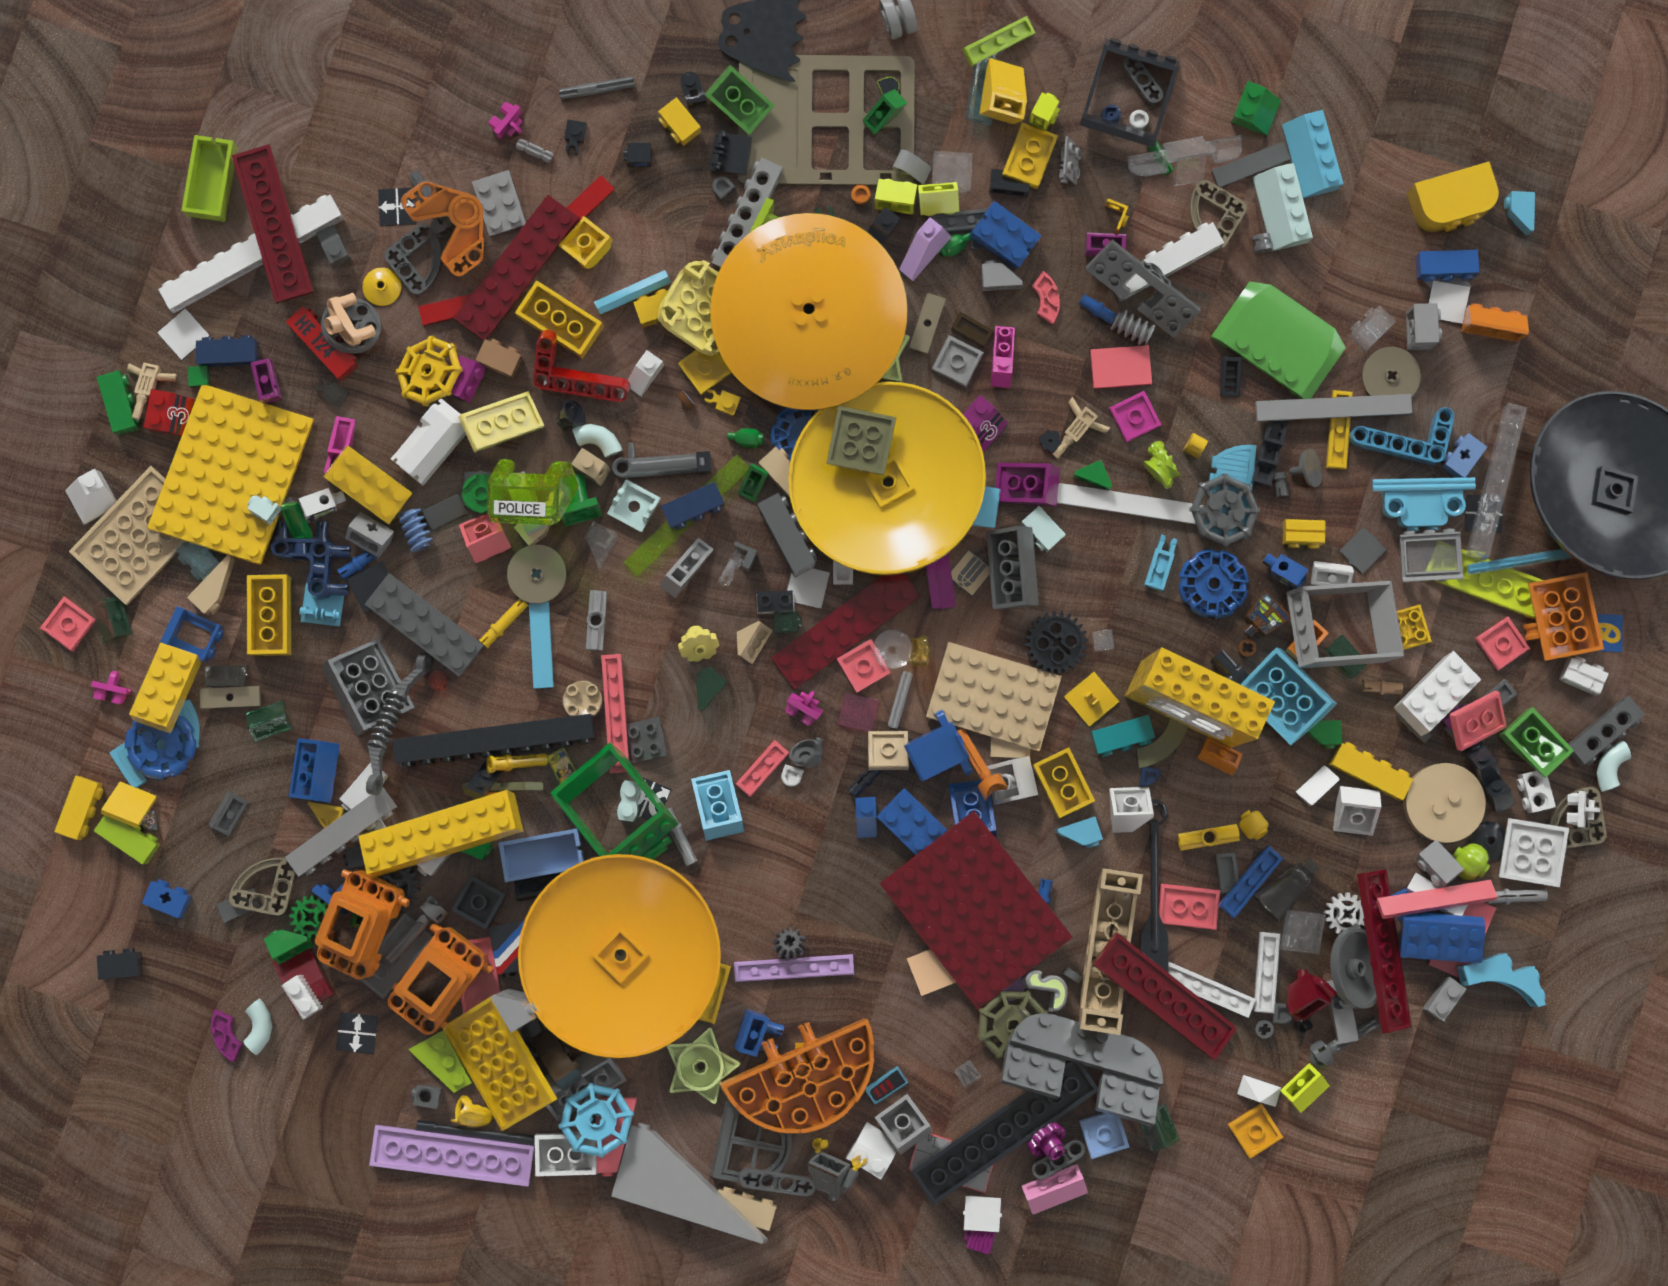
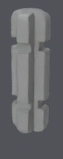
[516,139,553,163]

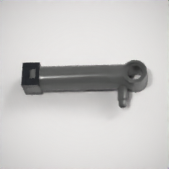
[612,442,712,480]

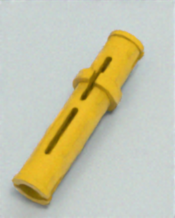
[479,598,529,648]

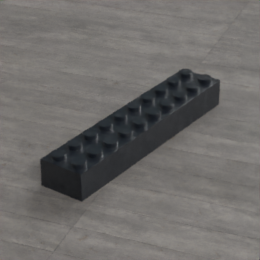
[392,714,597,768]
[910,1061,1098,1205]

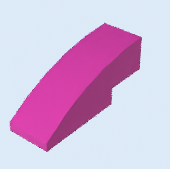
[324,416,356,474]

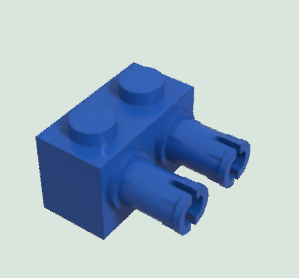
[733,1009,784,1057]

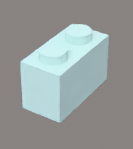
[1021,506,1066,552]

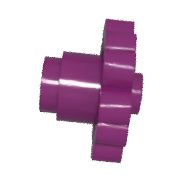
[1028,1122,1066,1160]

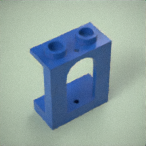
[160,606,224,663]

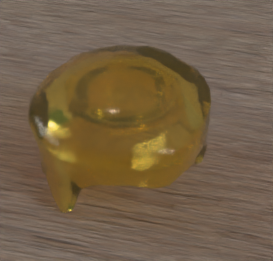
[909,635,931,667]

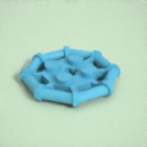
[559,1083,634,1158]

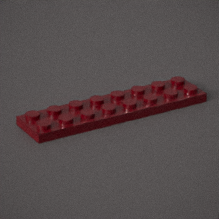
[232,144,314,304]
[454,194,579,341]
[771,573,921,689]
[1357,869,1412,1033]
[1092,932,1237,1060]

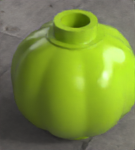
[1452,844,1490,880]

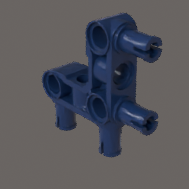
[271,520,351,600]

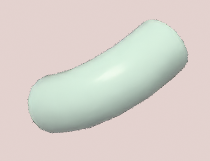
[572,424,623,458]
[1596,741,1631,792]
[243,998,272,1055]

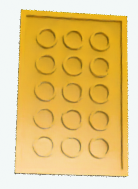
[442,994,557,1131]

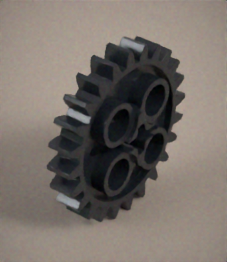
[1024,611,1089,675]

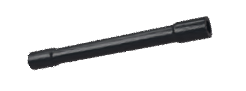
[416,1120,535,1147]

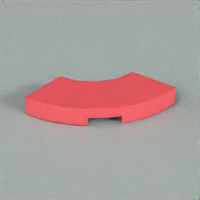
[1032,271,1060,325]

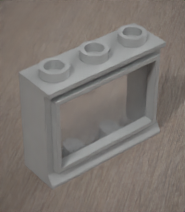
[1399,529,1463,584]

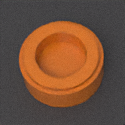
[851,185,871,206]

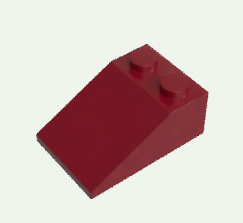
[272,948,337,1015]

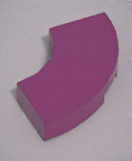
[211,1009,243,1062]

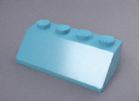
[1282,110,1344,199]

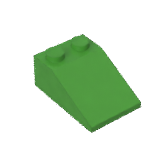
[705,65,775,135]
[1499,707,1574,778]

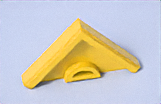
[308,801,345,828]

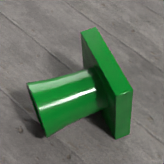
[558,474,603,527]

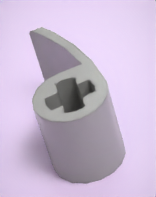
[892,149,931,185]

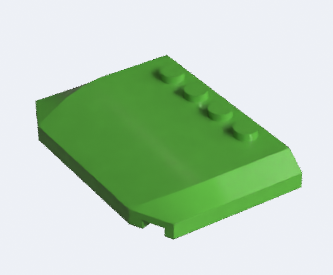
[1210,282,1346,399]

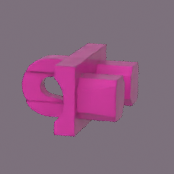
[91,671,132,705]

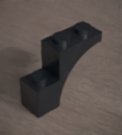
[1462,741,1514,814]

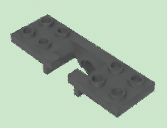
[1086,240,1201,338]

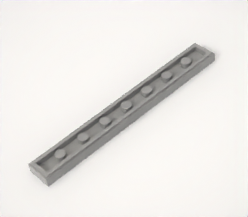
[1255,394,1412,422]

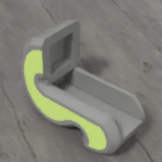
[1021,970,1068,1012]

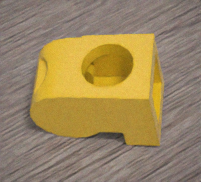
[1183,433,1208,459]

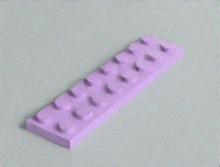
[369,1125,535,1186]

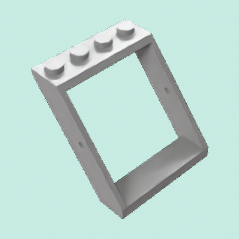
[1287,581,1404,668]

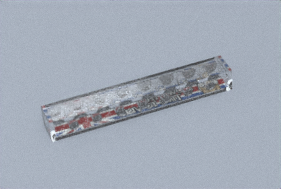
[1465,403,1527,561]

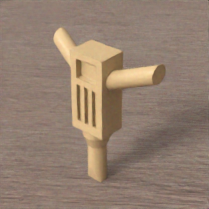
[127,363,177,420]
[1052,397,1110,459]

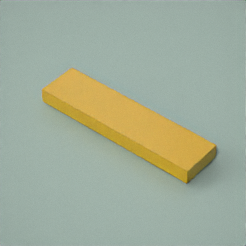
[1326,390,1353,470]

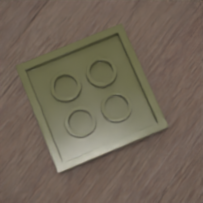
[826,406,896,476]

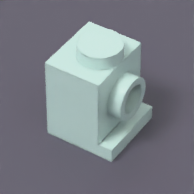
[247,495,281,525]

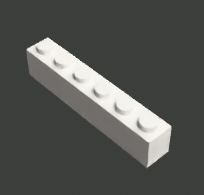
[1114,222,1224,302]

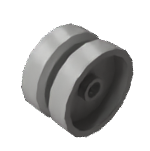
[878,0,918,40]

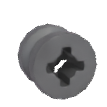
[1251,233,1273,254]

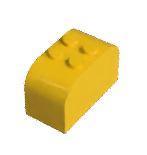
[1406,162,1499,232]

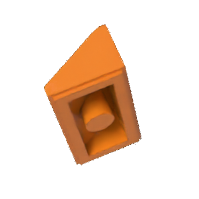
[1197,737,1243,775]

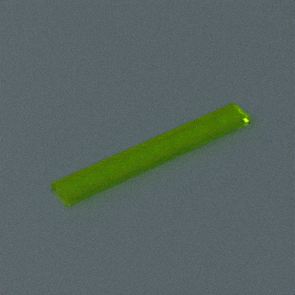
[624,454,749,577]

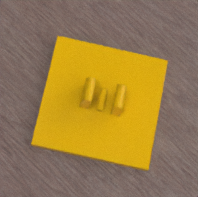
[1064,672,1119,727]

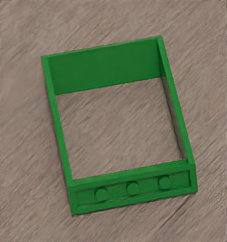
[551,742,679,856]

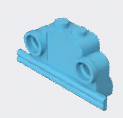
[1372,477,1476,532]

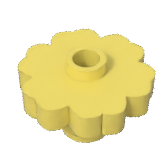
[678,626,719,662]

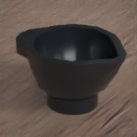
[556,400,586,430]

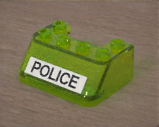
[487,459,579,525]

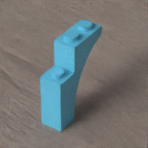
[1456,953,1546,1007]

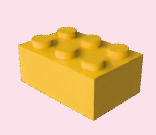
[1032,747,1095,819]

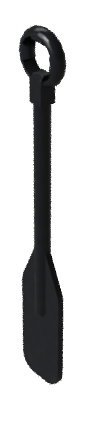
[1140,799,1168,972]

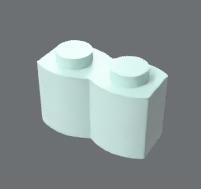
[617,780,642,822]

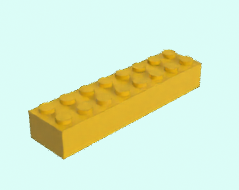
[358,790,524,877]

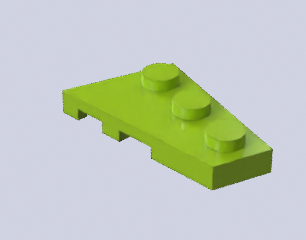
[408,1030,473,1093]

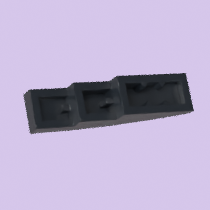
[1251,420,1289,489]

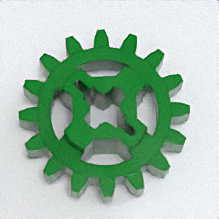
[289,895,328,939]

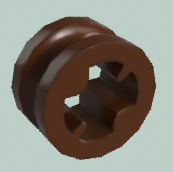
[1237,639,1256,657]

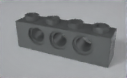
[1568,696,1645,765]

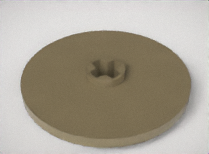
[1362,347,1421,397]
[507,545,567,604]

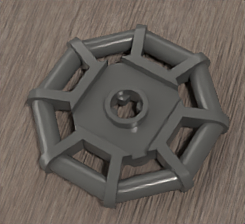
[1189,473,1261,547]

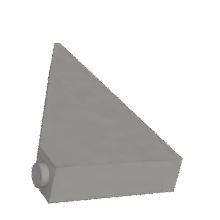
[611,1123,768,1244]

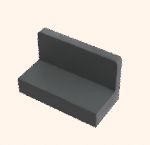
[734,541,758,573]

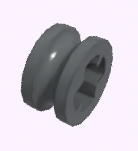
[1255,1020,1274,1039]

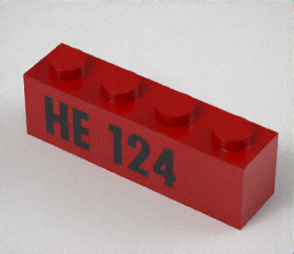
[286,306,358,382]

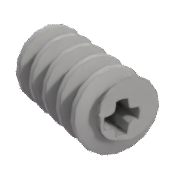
[1110,309,1155,346]

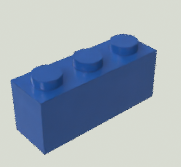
[1415,250,1479,282]

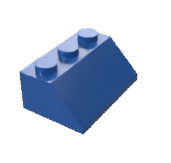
[289,738,340,803]

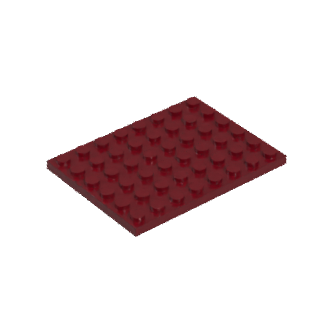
[879,810,1073,1010]

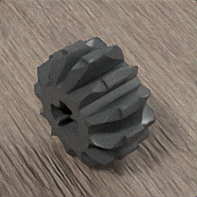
[772,926,806,961]

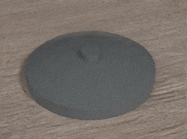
[1330,928,1377,1009]

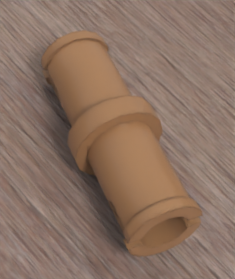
[1361,679,1403,695]

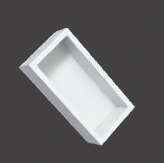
[1394,651,1481,736]

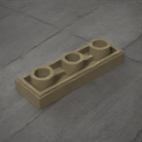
[909,293,946,355]
[200,686,261,709]

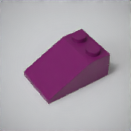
[995,463,1060,507]

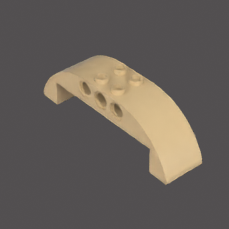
[1079,868,1143,1035]

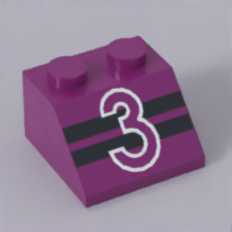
[963,395,1008,452]

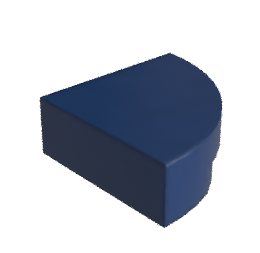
[1139,767,1161,787]

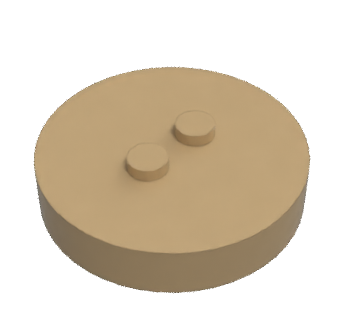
[1403,763,1486,843]

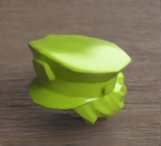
[1143,441,1181,489]

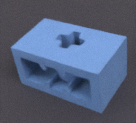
[1442,433,1487,478]

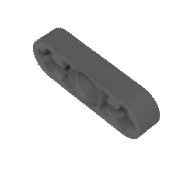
[1122,57,1163,105]

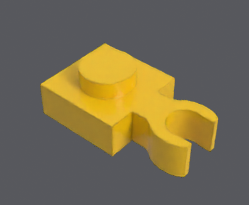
[704,389,741,417]

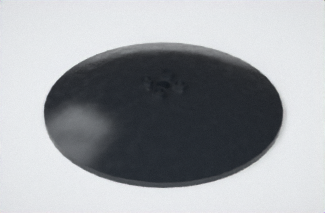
[1529,391,1668,580]

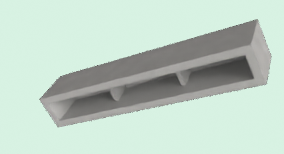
[285,787,397,877]

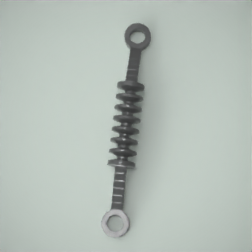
[366,653,433,796]

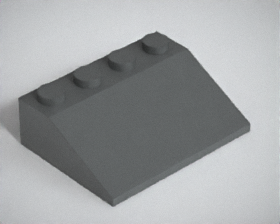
[321,638,415,737]

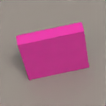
[1109,391,1162,443]

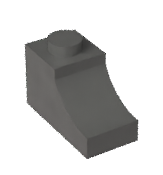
[316,225,352,269]

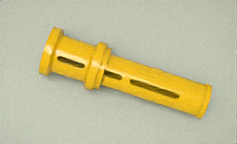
[486,753,548,773]

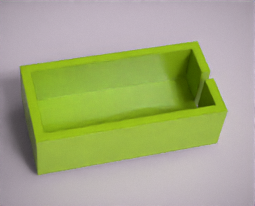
[181,135,238,222]

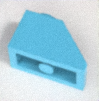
[1504,191,1535,235]

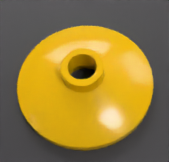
[362,268,402,306]

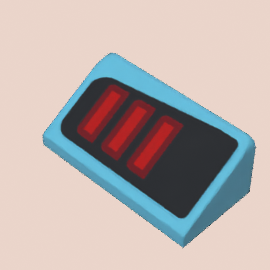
[865,1066,908,1104]

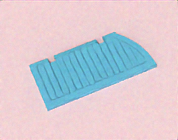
[1205,445,1257,539]
[109,699,200,788]

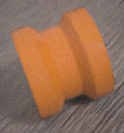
[1523,623,1539,641]

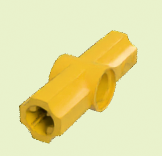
[1177,824,1240,851]

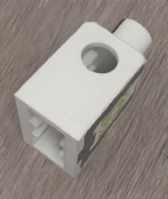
[299,488,346,524]

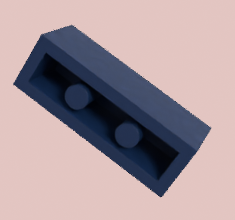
[196,335,259,367]
[661,482,725,531]

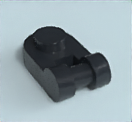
[680,72,706,108]

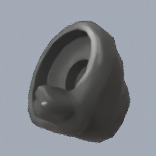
[789,737,823,769]

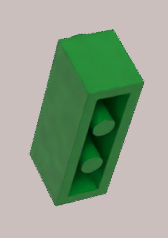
[97,370,141,436]

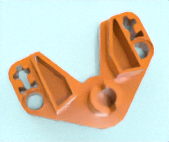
[401,181,484,276]

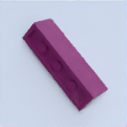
[926,553,956,610]

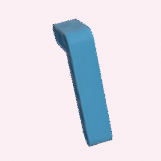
[1349,407,1454,465]

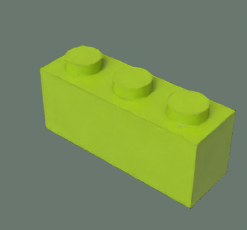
[94,815,160,865]

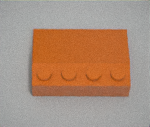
[1528,572,1604,661]

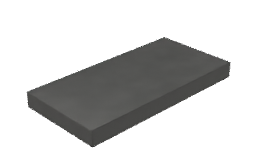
[360,912,433,1000]

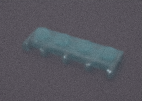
[965,51,1003,125]

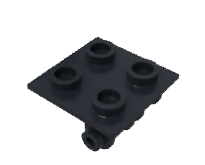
[709,130,752,175]

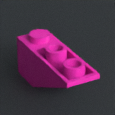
[990,326,1015,388]

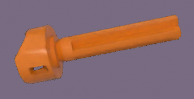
[957,729,1008,801]

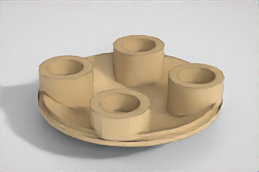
[563,681,602,717]

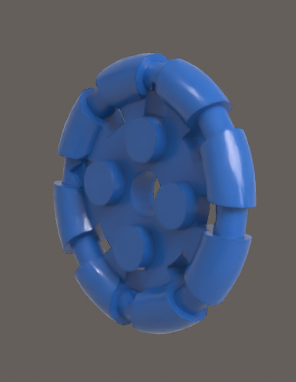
[771,407,819,461]
[1178,549,1249,619]
[125,716,196,780]

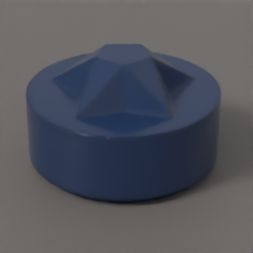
[1101,105,1122,123]

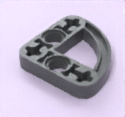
[384,223,442,296]

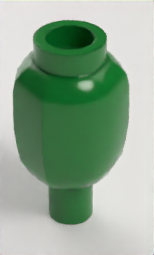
[939,233,972,257]
[727,428,764,448]

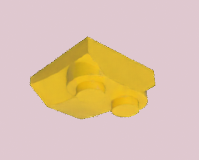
[559,216,613,269]

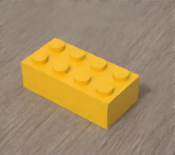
[515,280,604,359]
[323,445,412,524]
[247,575,291,656]
[129,643,202,733]

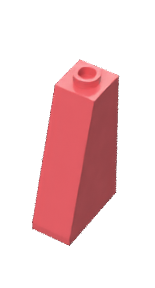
[596,1097,637,1176]

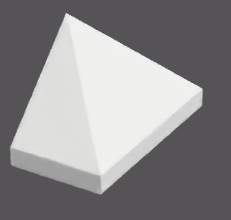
[1237,1075,1281,1107]

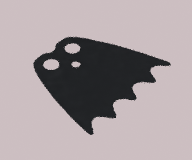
[718,0,806,82]

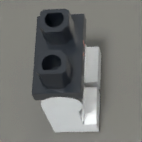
[757,590,795,614]

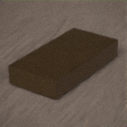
[950,312,994,348]

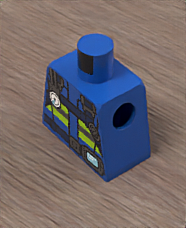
[1263,553,1308,590]

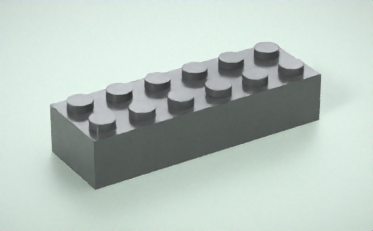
[365,573,485,677]

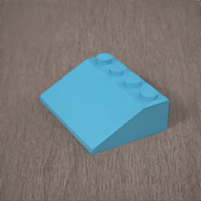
[1240,647,1337,746]

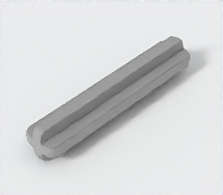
[888,671,913,729]

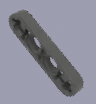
[738,1168,815,1196]

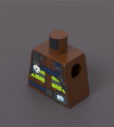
[1242,590,1291,639]

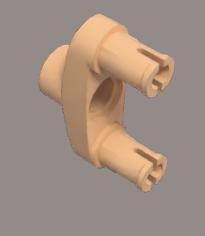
[324,293,376,346]

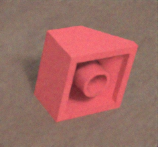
[459,509,511,564]

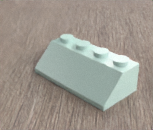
[1252,163,1313,252]

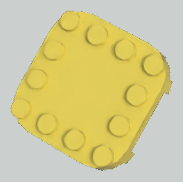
[657,260,719,356]

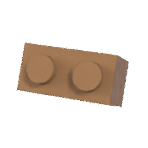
[476,339,523,379]

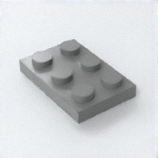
[472,170,526,238]

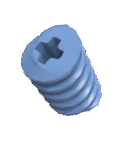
[398,508,433,553]

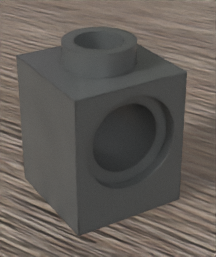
[411,1084,443,1109]

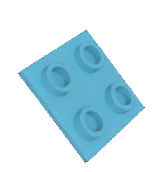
[300,583,344,627]

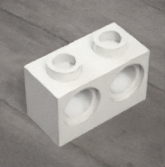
[1517,770,1556,813]

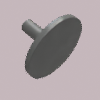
[1289,448,1322,487]

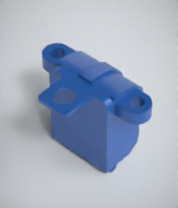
[904,710,973,781]

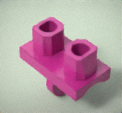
[488,102,523,139]
[785,691,823,726]

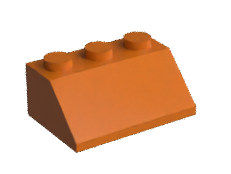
[1461,304,1529,342]

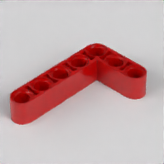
[533,330,631,402]

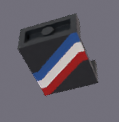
[489,920,525,978]

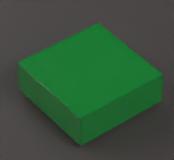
[188,365,210,387]

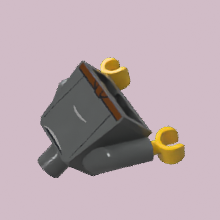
[808,1138,868,1201]

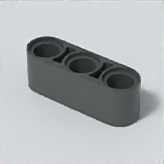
[1031,1139,1085,1179]

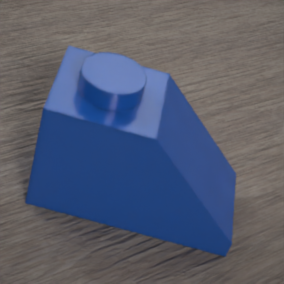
[855,797,877,838]

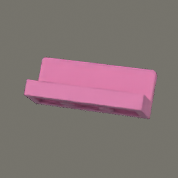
[1022,1164,1088,1214]

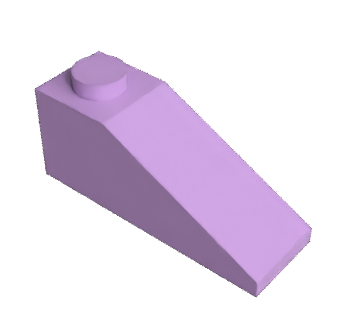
[899,217,951,281]

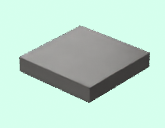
[931,335,984,388]

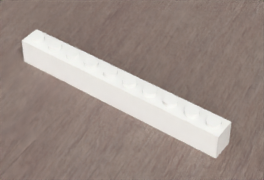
[158,195,344,313]

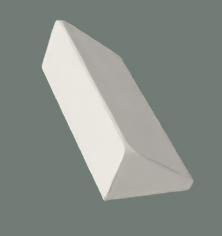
[1311,561,1354,585]
[1296,765,1340,806]

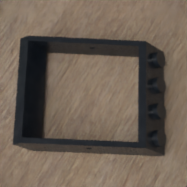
[1080,38,1180,148]

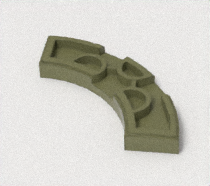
[1136,718,1188,768]
[462,782,543,791]

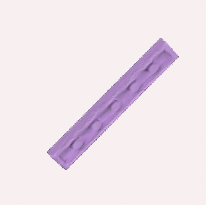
[734,954,854,982]

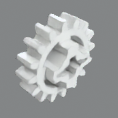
[1324,892,1364,934]

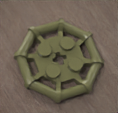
[977,990,1048,1060]

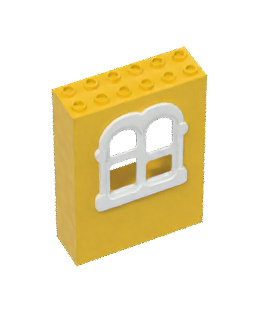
[1124,647,1275,748]

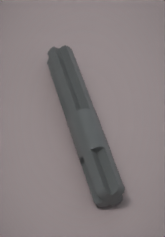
[559,76,635,100]

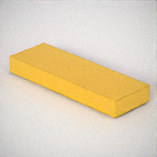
[698,963,731,1024]

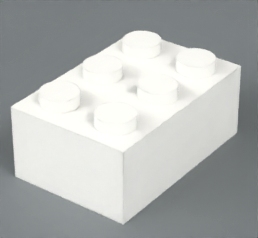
[535,1132,597,1176]

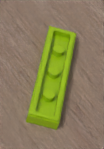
[962,16,1035,67]

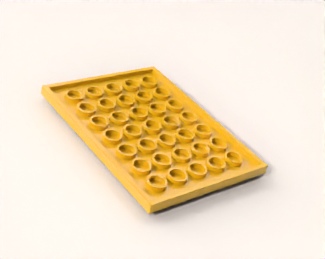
[147,385,314,565]

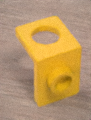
[1105,199,1129,234]

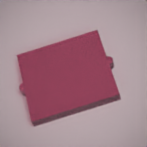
[838,693,879,732]

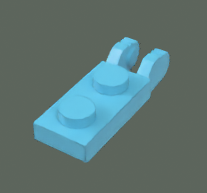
[1144,534,1177,592]

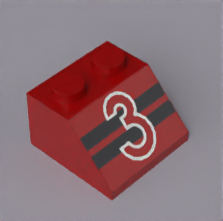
[144,389,195,437]

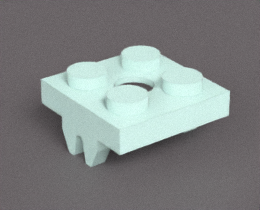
[607,479,661,533]

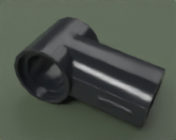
[1210,649,1249,684]

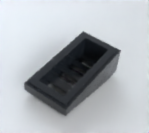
[1220,356,1242,396]

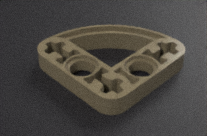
[1189,180,1247,251]
[1548,787,1607,848]
[229,858,296,916]

